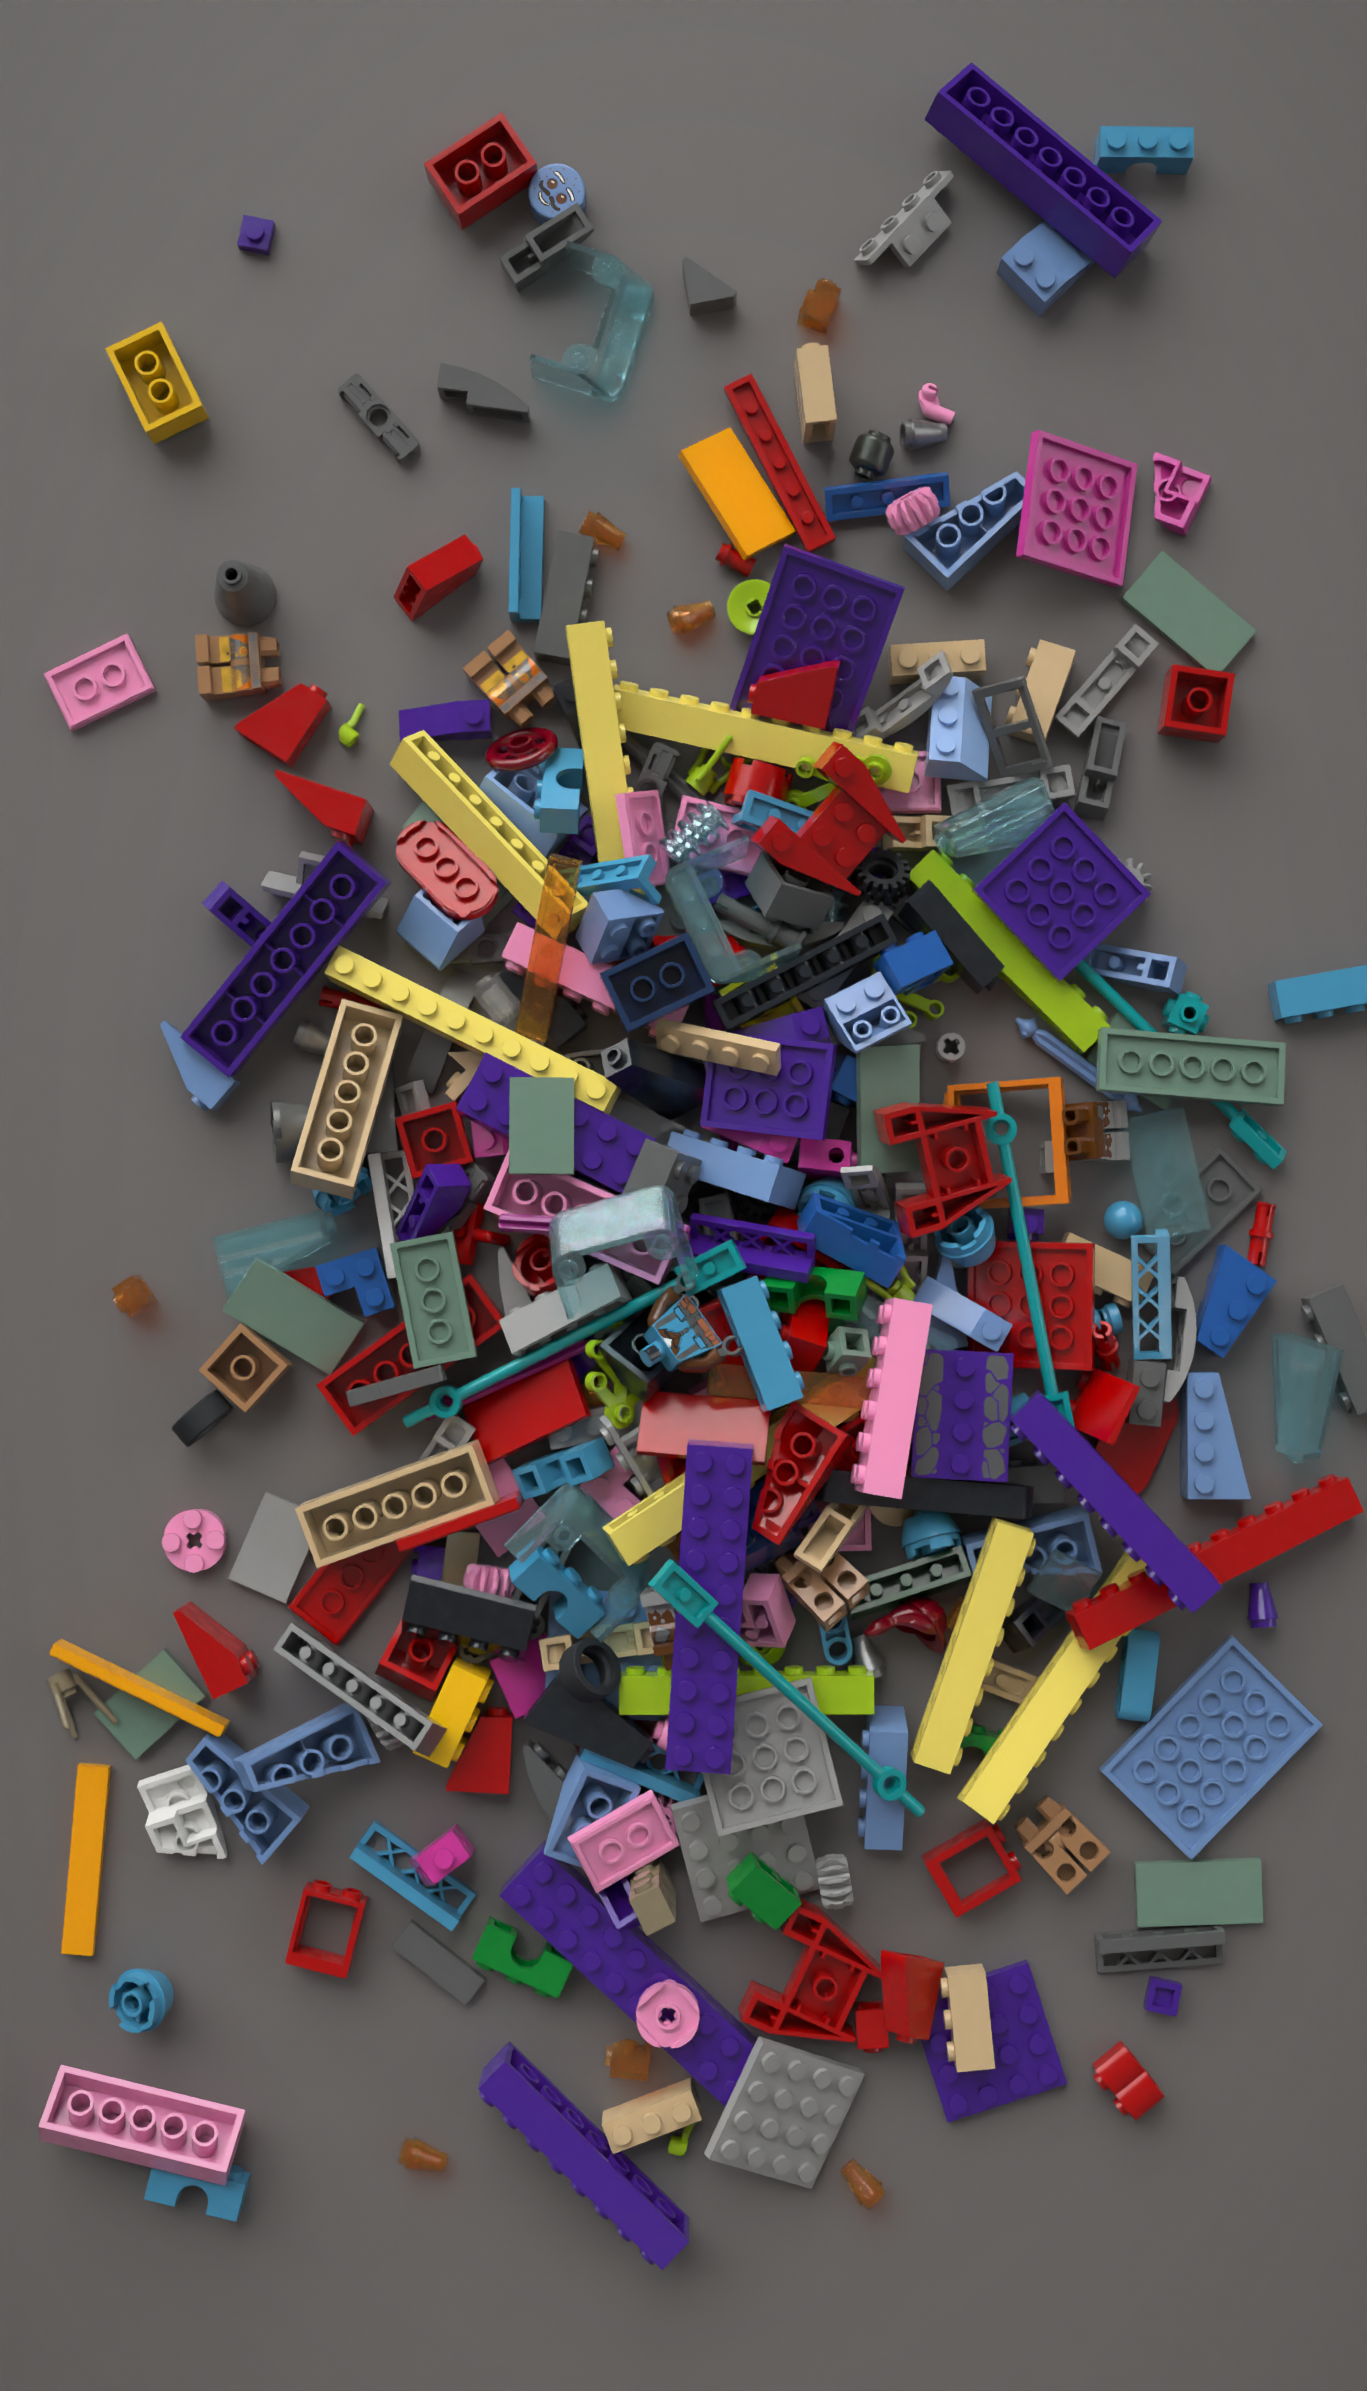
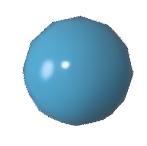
[1103,1201,1143,1239]

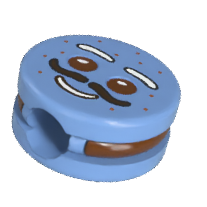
[528,163,586,224]

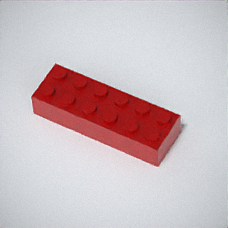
[316,1273,504,1436]

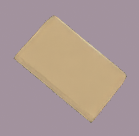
[442,1530,481,1587]

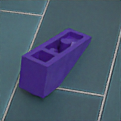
[399,699,493,743]
[202,880,271,947]
[396,1163,472,1241]

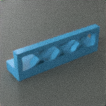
[508,488,545,622]
[731,789,814,833]
[558,854,662,905]
[1131,1229,1172,1360]
[579,1741,704,1802]
[349,1819,477,1931]

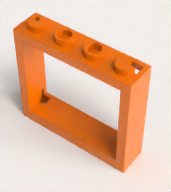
[943,1077,1072,1209]

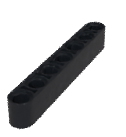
[814,1470,1034,1519]

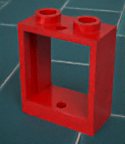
[921,1819,1022,1918]
[285,1879,369,1979]

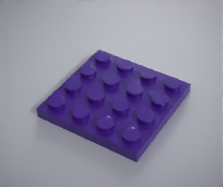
[971,802,1151,982]
[921,1959,1067,2122]

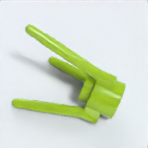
[685,735,755,796]
[865,1265,916,1301]

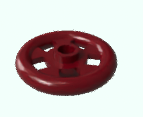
[486,727,558,772]

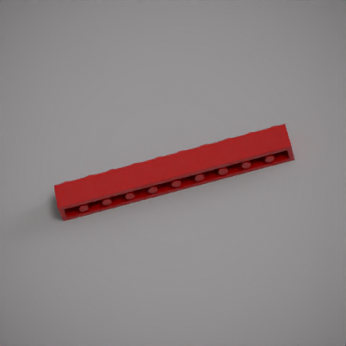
[1065,1474,1364,1650]

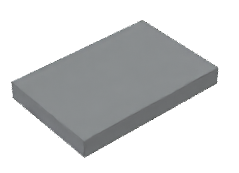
[228,1491,310,1603]

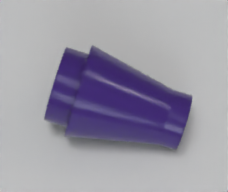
[1247,1582,1279,1628]

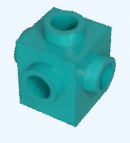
[1161,991,1210,1035]

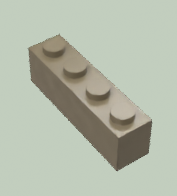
[629,1856,677,1936]

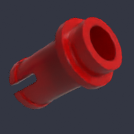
[715,543,757,578]

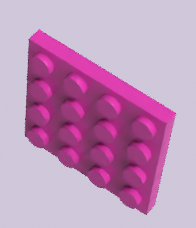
[1016,430,1138,588]

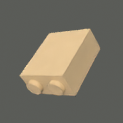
[794,343,837,444]

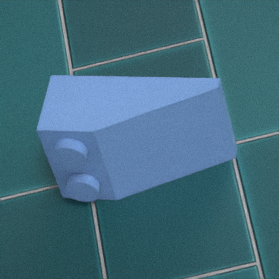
[997,221,1096,317]
[543,1754,641,1868]

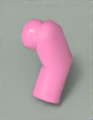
[918,383,955,427]

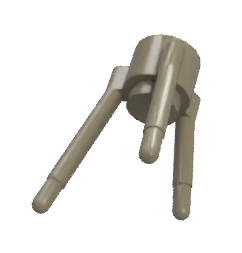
[47,1668,118,1739]

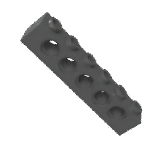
[273,1623,447,1757]

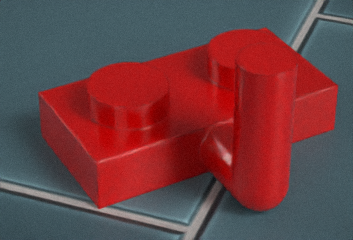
[453,1202,510,1266]

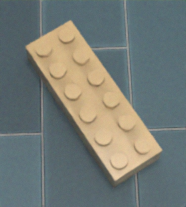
[290,999,403,1200]
[295,1439,500,1568]

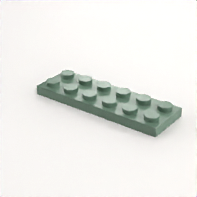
[1096,1027,1286,1107]

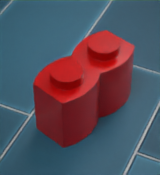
[1092,2040,1165,2121]

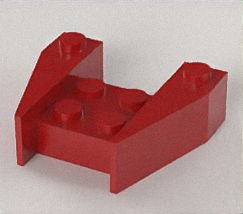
[750,742,906,896]
[873,1102,1012,1238]
[738,1898,882,2042]

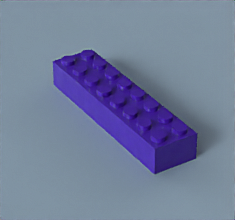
[924,62,1162,278]
[180,841,392,1078]
[1010,1390,1222,1613]
[478,2041,689,2270]

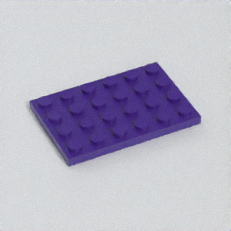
[729,544,905,734]

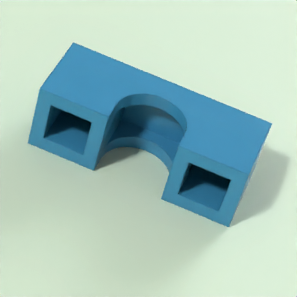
[1094,126,1194,174]
[534,747,584,834]
[512,1437,615,1500]
[508,1542,605,1639]
[144,2165,251,2222]

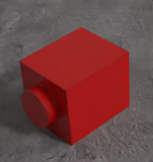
[853,2000,889,2053]

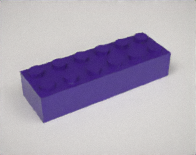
[456,1053,657,1197]

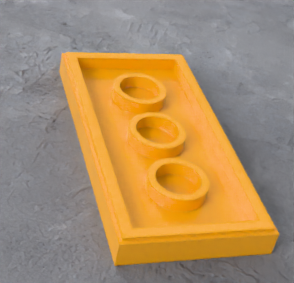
[678,427,796,560]

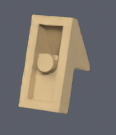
[445,1051,483,1102]

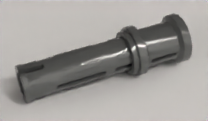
[713,892,808,958]

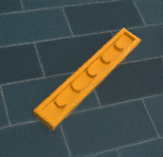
[49,1639,230,1737]
[61,1762,111,1956]

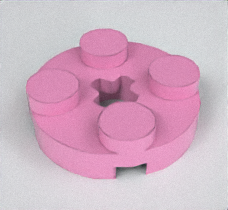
[162,1509,227,1573]
[636,1979,700,2049]

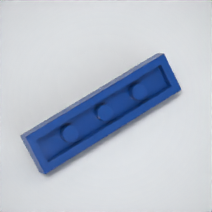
[824,472,950,521]

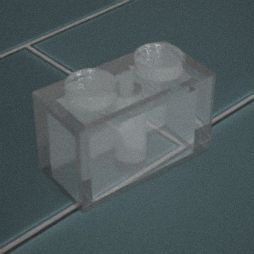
[472,974,525,1027]

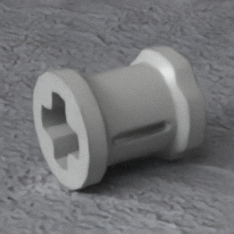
[935,1032,966,1063]

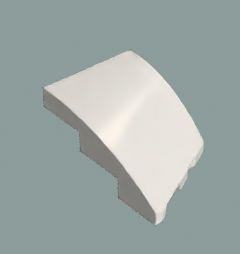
[137,1765,228,1859]

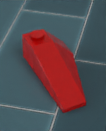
[752,1401,854,1546]

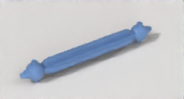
[1015,1017,1143,1113]

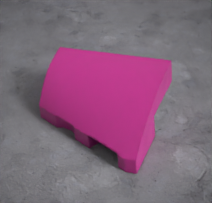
[1153,452,1212,537]
[489,1633,548,1719]

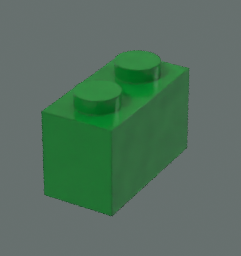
[726,1851,802,1931]

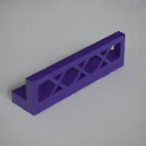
[684,1213,816,1283]

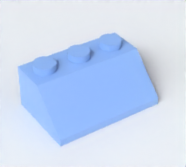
[924,676,992,782]
[479,766,588,858]

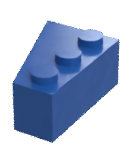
[797,1192,906,1288]
[1196,1244,1277,1358]

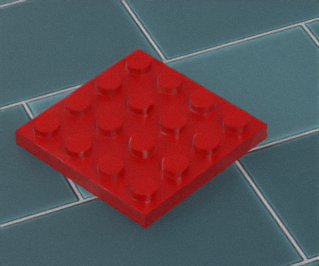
[967,1241,1095,1371]

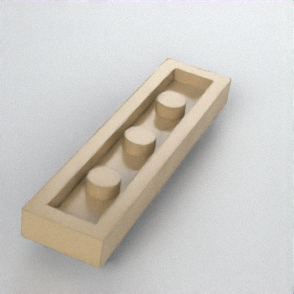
[655,1018,781,1076]

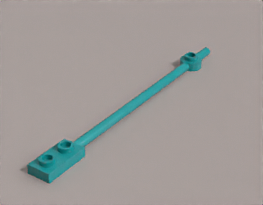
[1074,960,1287,1170]
[985,1081,1075,1427]
[402,1239,747,1428]
[648,1559,925,1817]

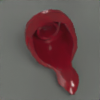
[864,1596,948,1653]

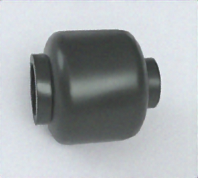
[849,430,895,481]

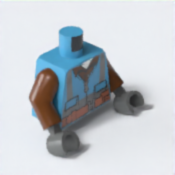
[639,1271,743,1373]

